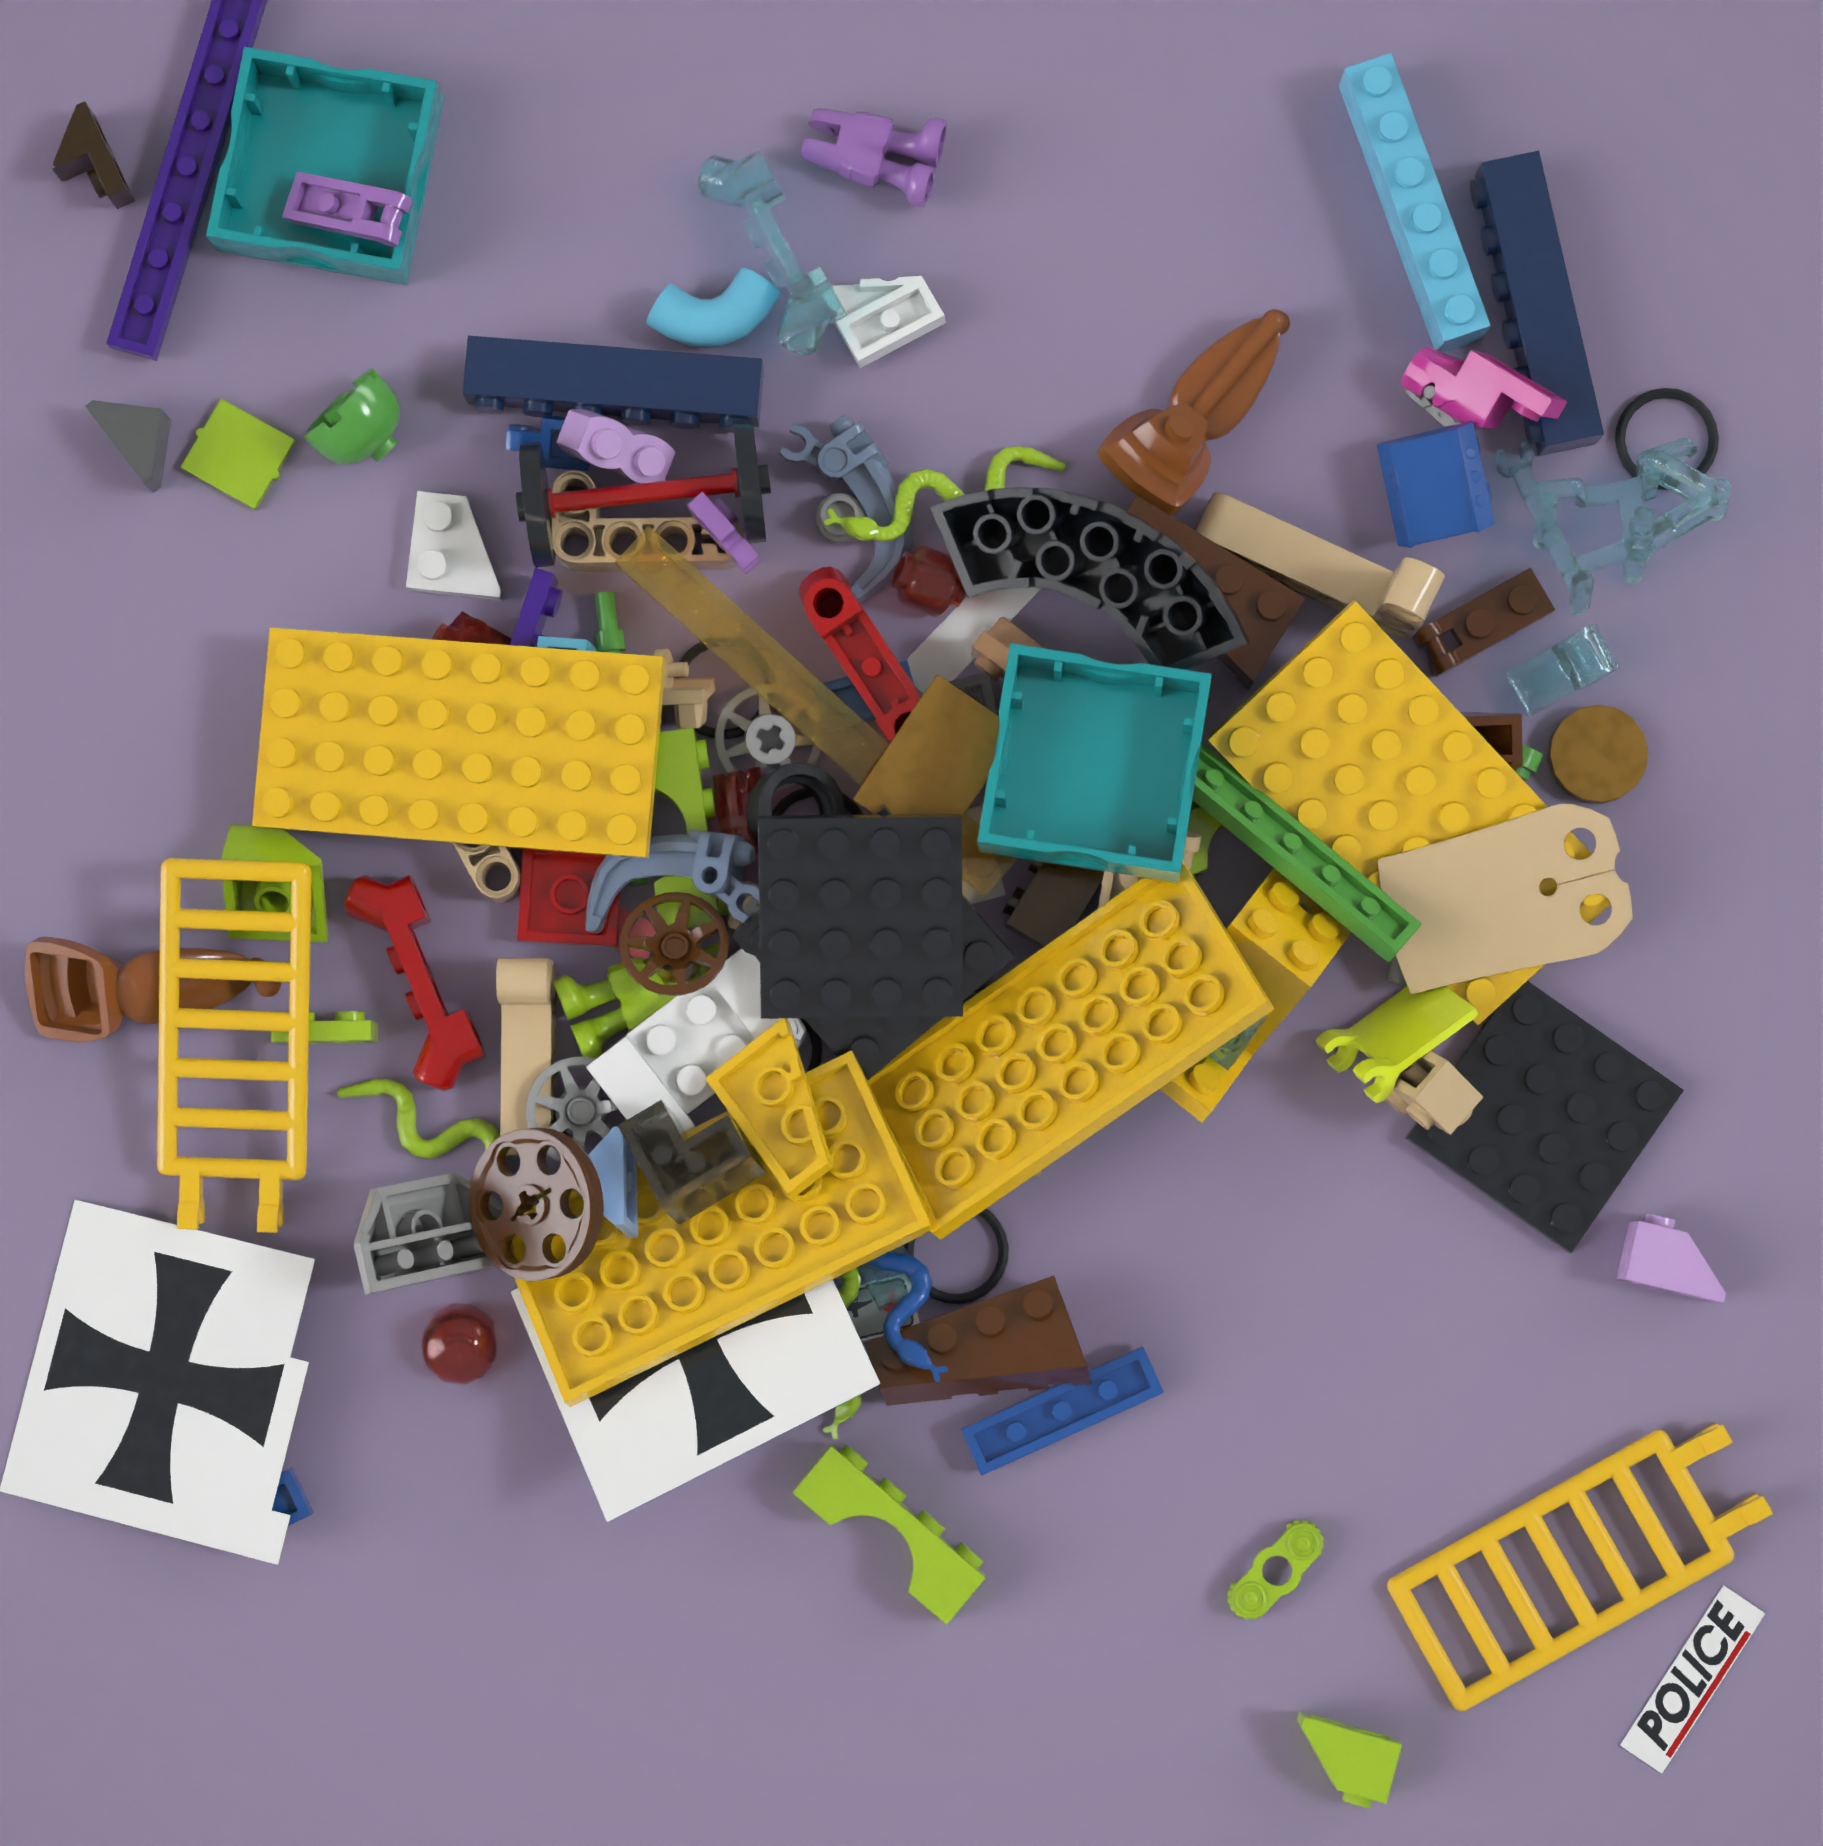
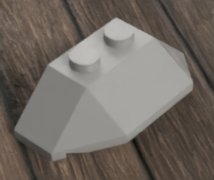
[354,1172,503,1294]

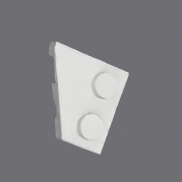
[815,276,946,368]
[406,491,503,601]

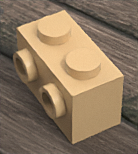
[1374,1051,1483,1135]

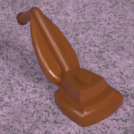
[1097,309,1290,515]
[25,937,281,1042]

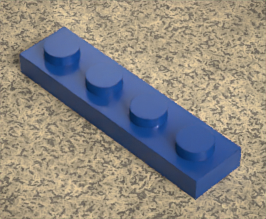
[961,1346,1164,1476]

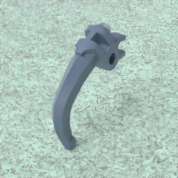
[779,415,913,603]
[585,830,759,933]

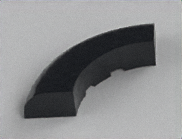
[930,487,1250,670]

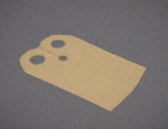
[1377,803,1633,994]

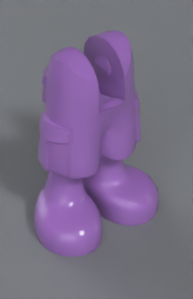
[800,108,947,208]

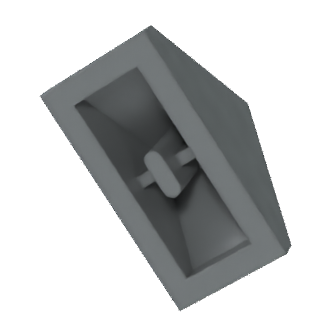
[85,400,171,493]

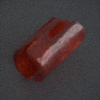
[712,766,762,854]

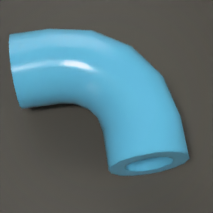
[646,268,781,348]

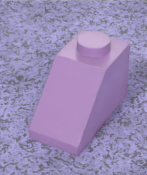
[1616,1213,1726,1303]

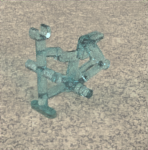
[1496,438,1732,615]

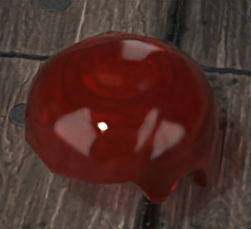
[421,1303,497,1385]

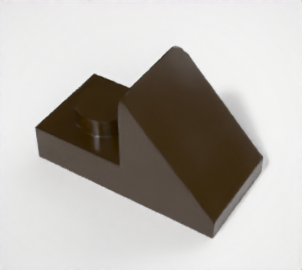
[52,101,135,209]

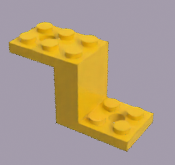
[1160,868,1351,1123]

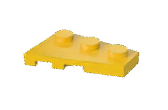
[705,1018,833,1198]

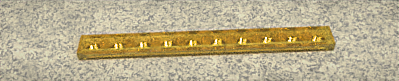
[615,525,1017,897]

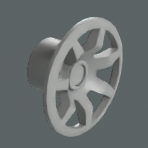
[715,684,822,791]
[526,1056,633,1162]

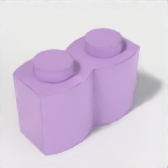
[556,409,676,483]

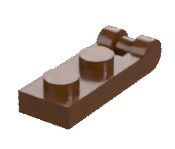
[1413,567,1555,677]

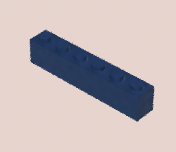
[1470,151,1604,456]
[463,335,764,433]

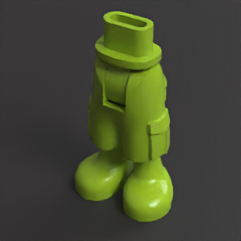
[552,942,720,1058]

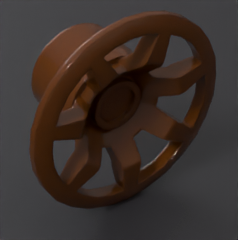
[619,892,729,996]

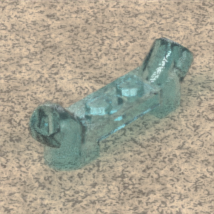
[698,149,848,356]

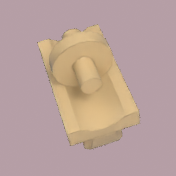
[653,648,715,729]

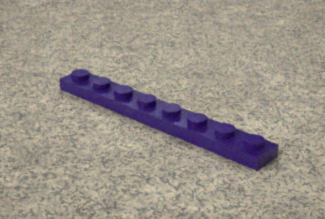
[106,0,267,361]

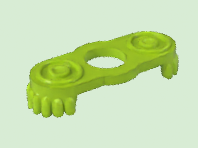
[1227,1519,1324,1620]

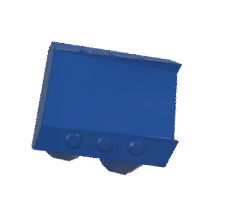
[1377,421,1494,548]

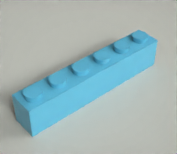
[1339,53,1491,353]

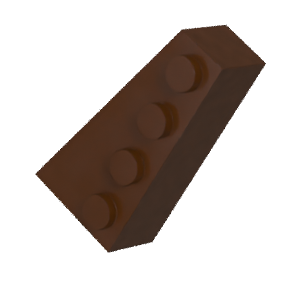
[1126,495,1305,690]
[864,1276,1092,1406]

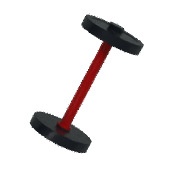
[516,418,771,568]

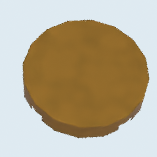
[1547,705,1649,804]

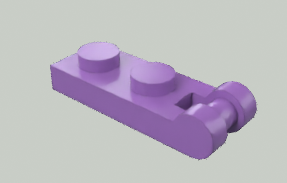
[282,171,413,247]

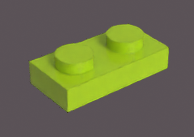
[271,1011,378,1045]

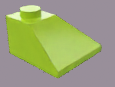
[221,824,329,943]

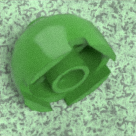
[303,367,400,465]

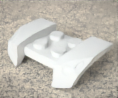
[586,948,806,1147]

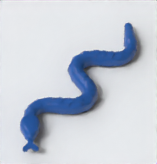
[865,1252,948,1382]

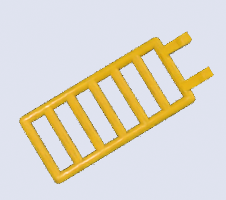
[157,858,312,1233]
[1387,1422,1773,1712]

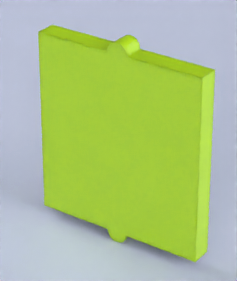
[181,398,296,510]

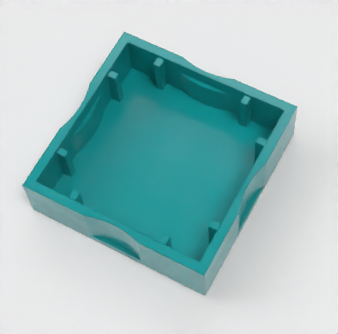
[206,47,444,285]
[977,643,1212,883]

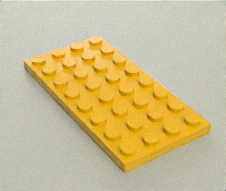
[1207,600,1611,1025]
[252,628,666,858]
[867,860,1275,1240]
[511,1050,933,1407]

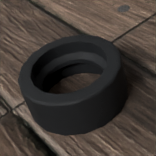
[745,762,846,845]

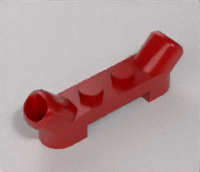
[799,566,922,743]
[344,874,486,1092]

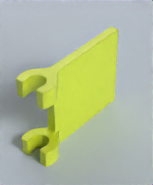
[1315,986,1479,1103]

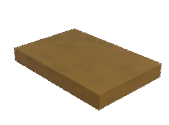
[852,675,1000,817]

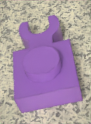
[687,492,761,574]

